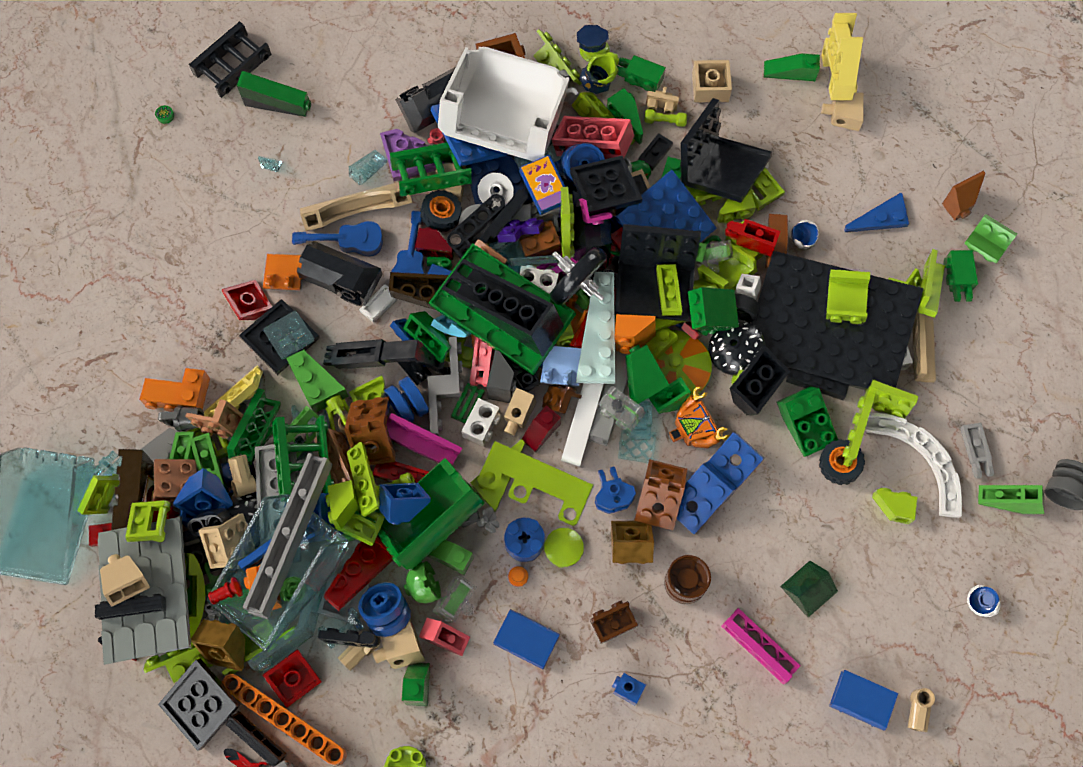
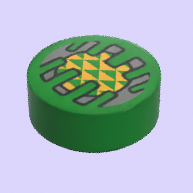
[155,105,174,124]

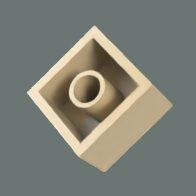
[692,60,732,102]

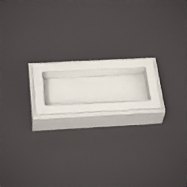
[359,284,397,323]

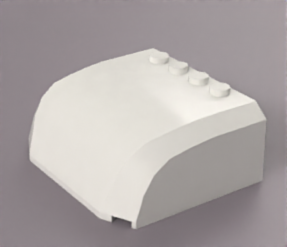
[438,47,569,161]

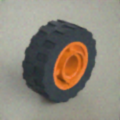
[420,190,462,232]
[819,439,865,485]

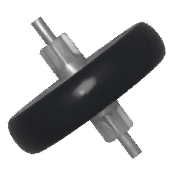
[550,246,607,306]

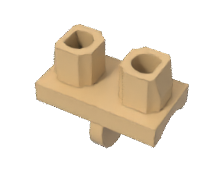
[646,87,679,115]

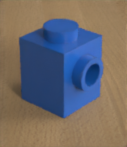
[612,673,646,706]

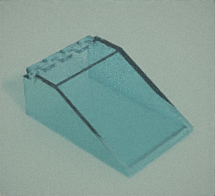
[0,447,97,585]
[207,494,348,651]

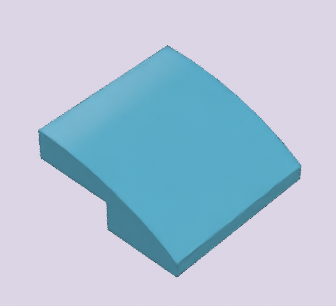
[431,315,471,337]

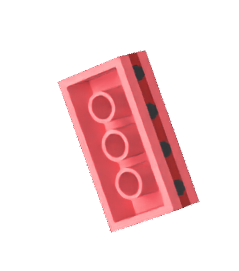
[552,116,634,159]

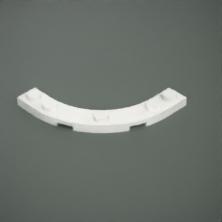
[864,412,962,518]

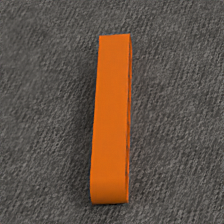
[222,674,347,766]

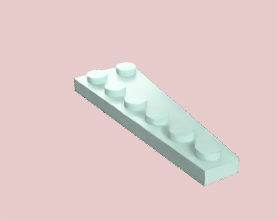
[576,272,615,384]

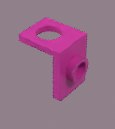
[579,198,612,225]

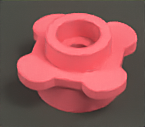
[427,128,445,144]

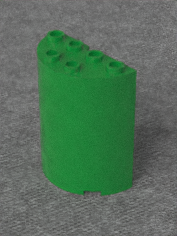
[374,458,485,570]

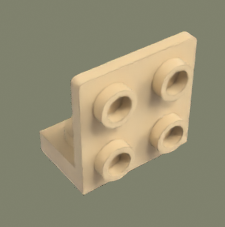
[199,513,254,569]

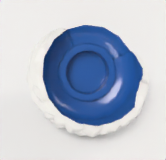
[791,220,819,250]
[967,585,1001,617]

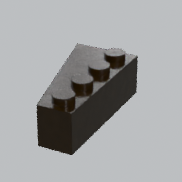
[389,272,449,310]
[111,449,154,530]

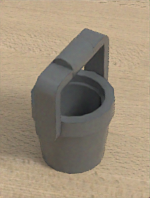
[158,406,204,432]

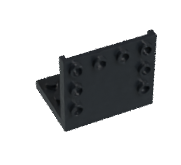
[680,98,772,203]
[614,224,701,322]

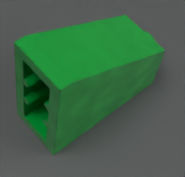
[625,344,669,406]
[401,663,430,706]

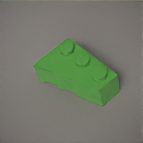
[286,350,349,413]

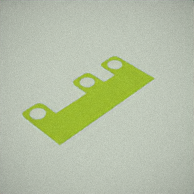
[477,441,593,526]

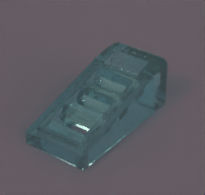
[349,150,387,185]

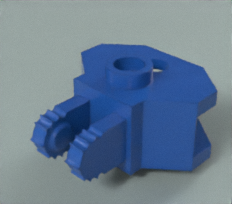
[595,466,636,514]

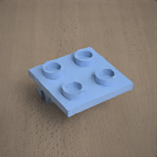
[540,346,581,386]

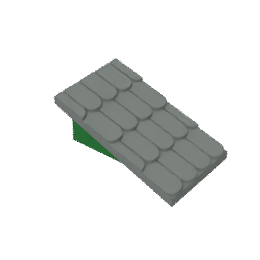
[98,516,191,665]

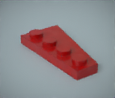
[324,537,393,611]

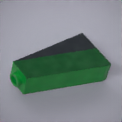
[237,71,311,117]

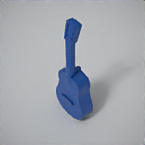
[391,211,424,274]
[292,221,383,257]

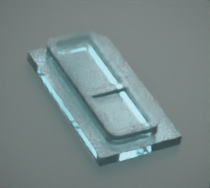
[506,255,562,266]

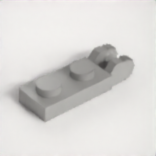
[960,423,994,479]

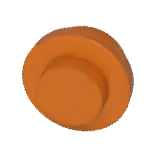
[508,566,528,587]

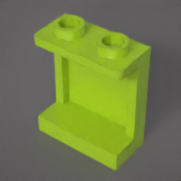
[697,243,758,291]

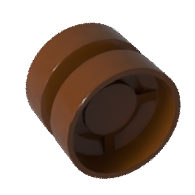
[664,555,711,604]

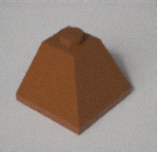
[942,170,986,221]

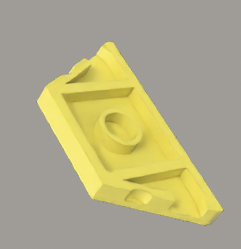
[203,365,263,418]

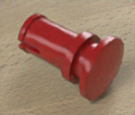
[208,577,243,605]

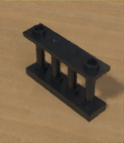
[188,21,272,98]

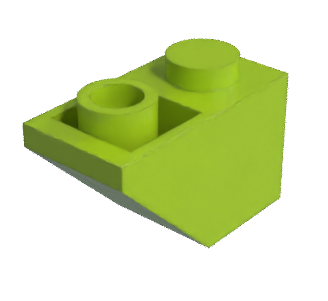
[717,191,756,223]
[325,480,359,531]
[872,488,918,524]

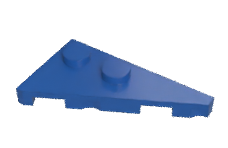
[844,193,909,232]

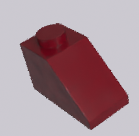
[415,227,454,260]
[521,405,561,453]

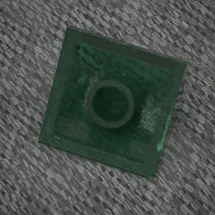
[780,561,838,617]

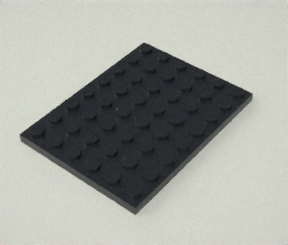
[751,250,924,390]

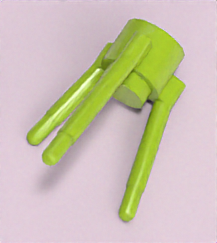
[325,395,350,431]

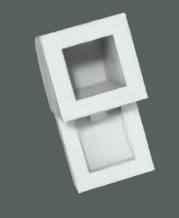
[735,274,761,300]

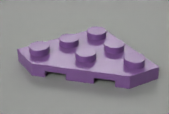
[380,129,445,181]

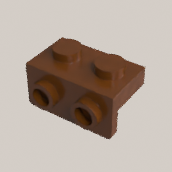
[542,384,582,414]
[590,600,638,644]

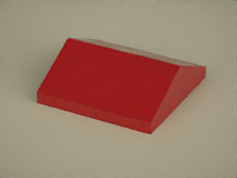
[222,280,272,320]
[262,649,322,708]

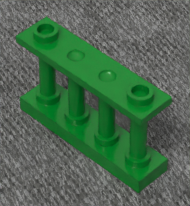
[390,142,472,197]
[272,416,334,500]

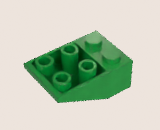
[776,387,838,457]

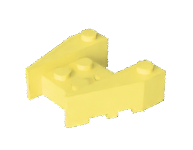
[821,13,863,100]

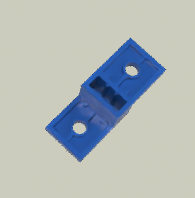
[676,432,765,534]

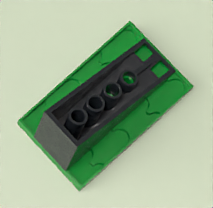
[429,243,576,375]

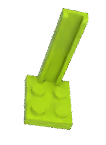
[842,380,918,466]

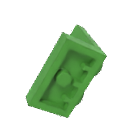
[964,214,1017,263]

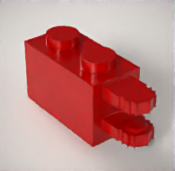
[725,219,781,257]

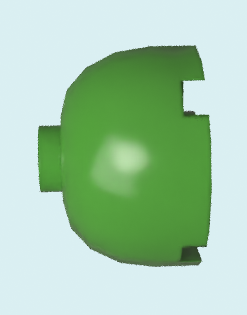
[404,561,441,604]

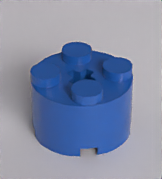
[504,518,545,562]

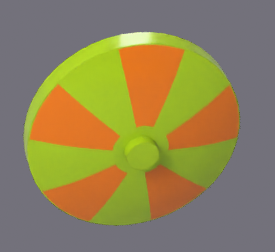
[656,330,712,399]

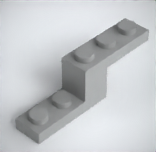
[427,337,464,436]

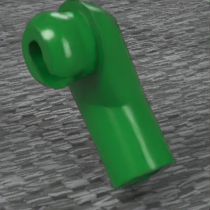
[427,256,452,270]

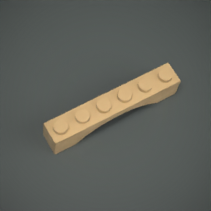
[300,182,412,231]

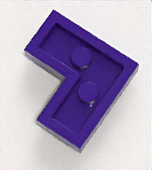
[497,218,545,243]

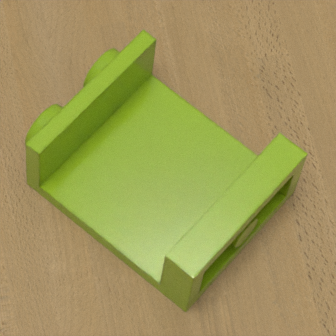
[826,270,870,324]

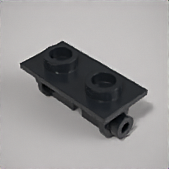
[397,361,432,385]

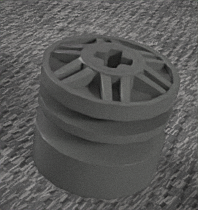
[1044,459,1083,510]

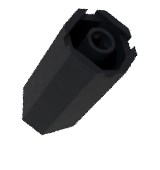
[395,67,456,133]
[571,190,612,267]
[297,241,383,306]

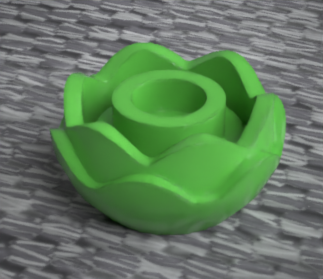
[279,576,304,602]

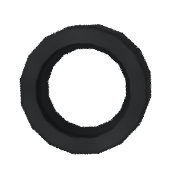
[735,293,759,323]

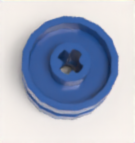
[560,143,605,184]
[384,376,429,423]
[358,582,411,637]

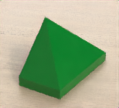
[649,377,691,414]

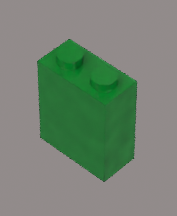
[688,287,739,331]

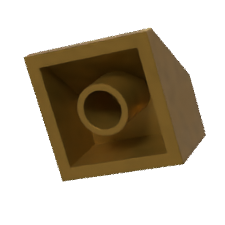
[611,521,654,564]
[191,619,245,671]

